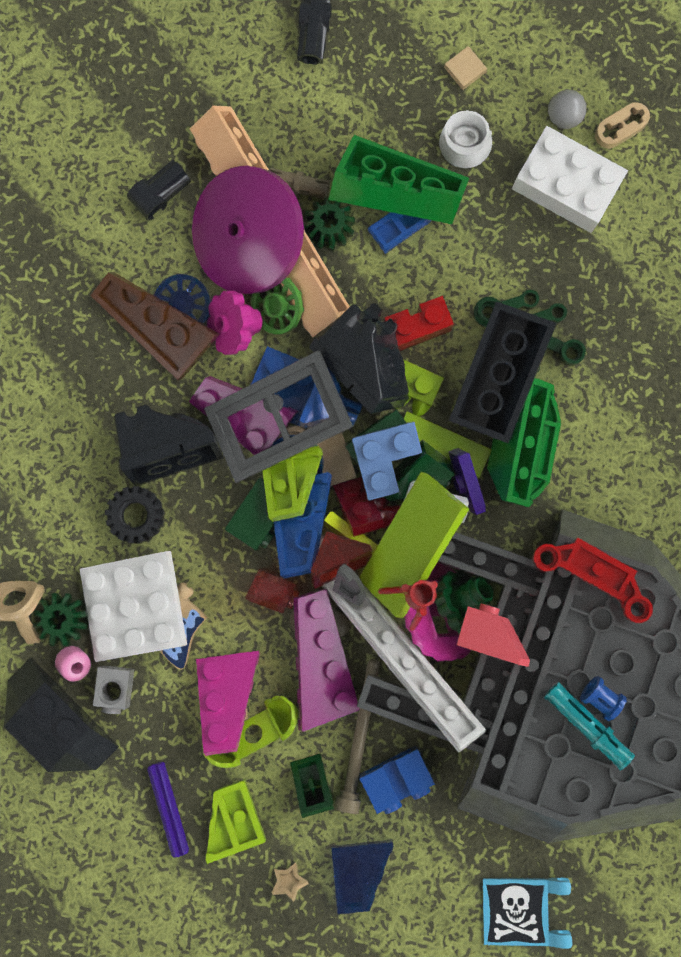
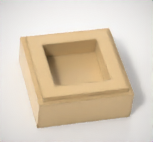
[444,46,487,90]

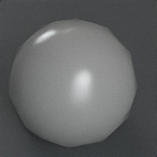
[548,89,587,129]

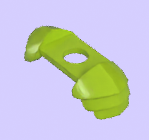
[202,695,298,768]

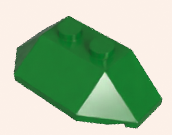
[487,378,561,507]

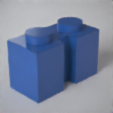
[359,746,435,814]

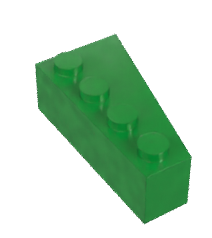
[328,135,470,224]

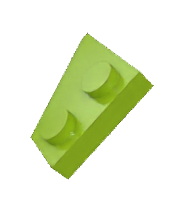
[262,445,323,522]
[205,779,266,864]

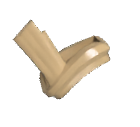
[0,581,45,645]

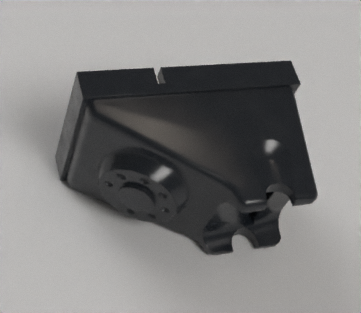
[309,303,409,414]
[114,404,224,486]

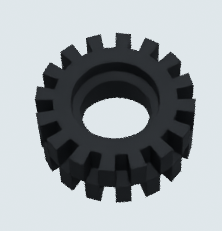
[105,486,165,544]

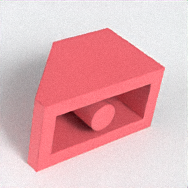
[457,603,530,667]

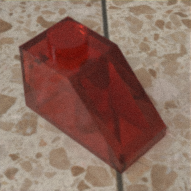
[245,567,300,614]

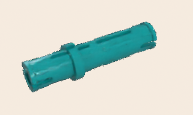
[544,682,635,771]

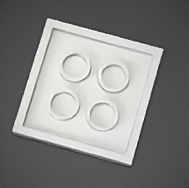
[80,551,187,662]

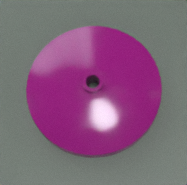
[192,166,304,294]

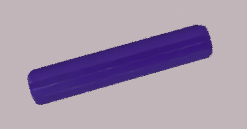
[147,762,189,858]

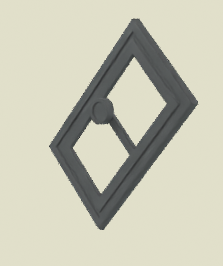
[204,351,353,483]

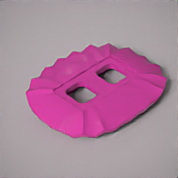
[404,563,471,662]

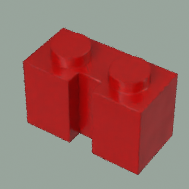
[384,296,454,351]

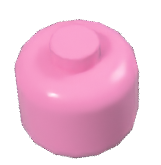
[55,646,91,682]

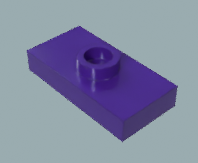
[448,448,486,515]

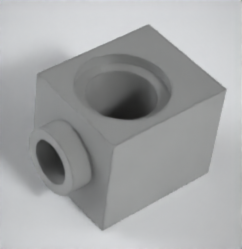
[93,665,134,714]

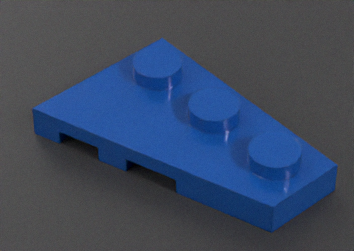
[274,472,332,579]

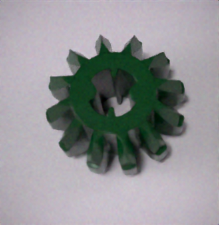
[303,196,355,251]
[33,593,88,646]

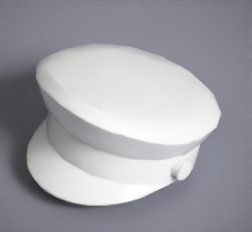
[439,110,492,168]

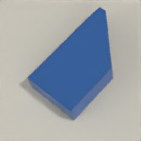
[367,212,431,254]

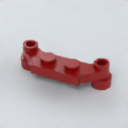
[533,537,653,623]

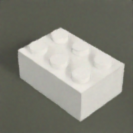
[512,126,628,233]

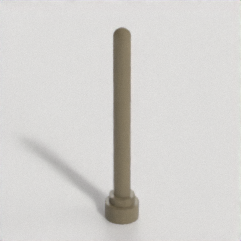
[334,659,380,814]

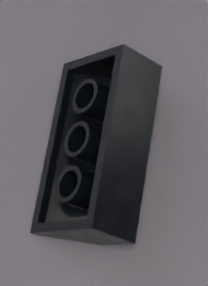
[449,301,557,444]

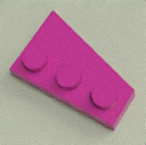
[196,651,260,756]

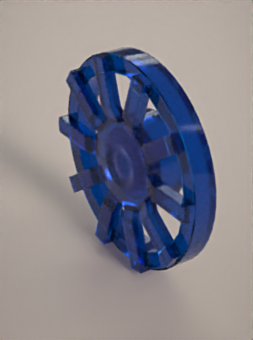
[154,274,211,324]

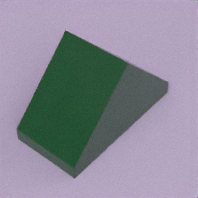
[290,754,334,818]

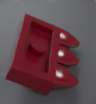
[333,477,397,537]

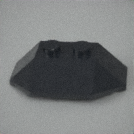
[4,657,119,772]

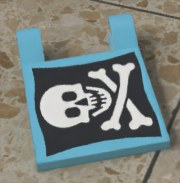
[483,878,572,949]

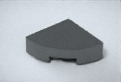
[333,564,366,606]

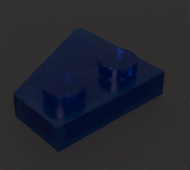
[331,840,394,914]

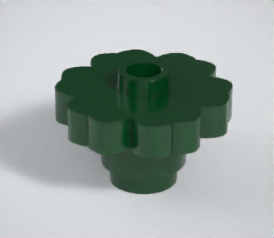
[434,571,494,634]

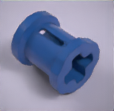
[580,676,627,721]

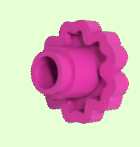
[207,290,262,355]

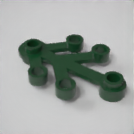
[473,290,586,373]

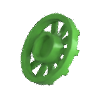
[251,278,304,334]

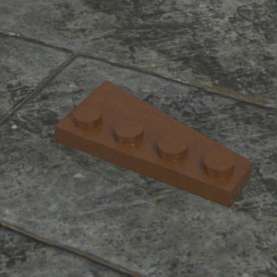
[90,272,220,380]

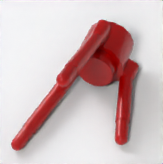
[378,580,438,631]

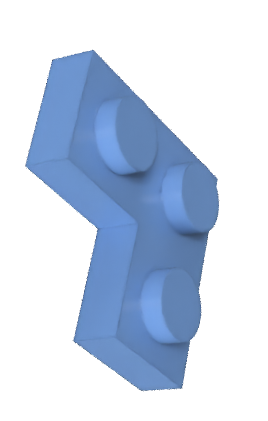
[352,421,422,500]

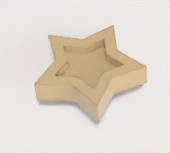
[272,862,309,902]

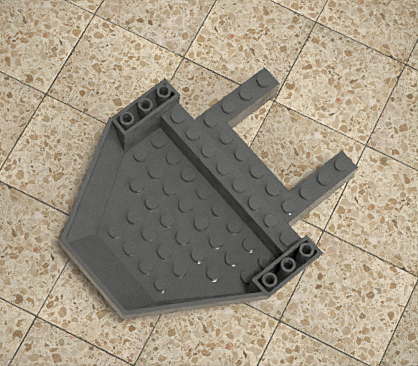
[357,509,681,843]

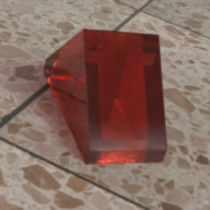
[311,531,372,589]

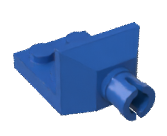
[251,346,362,430]

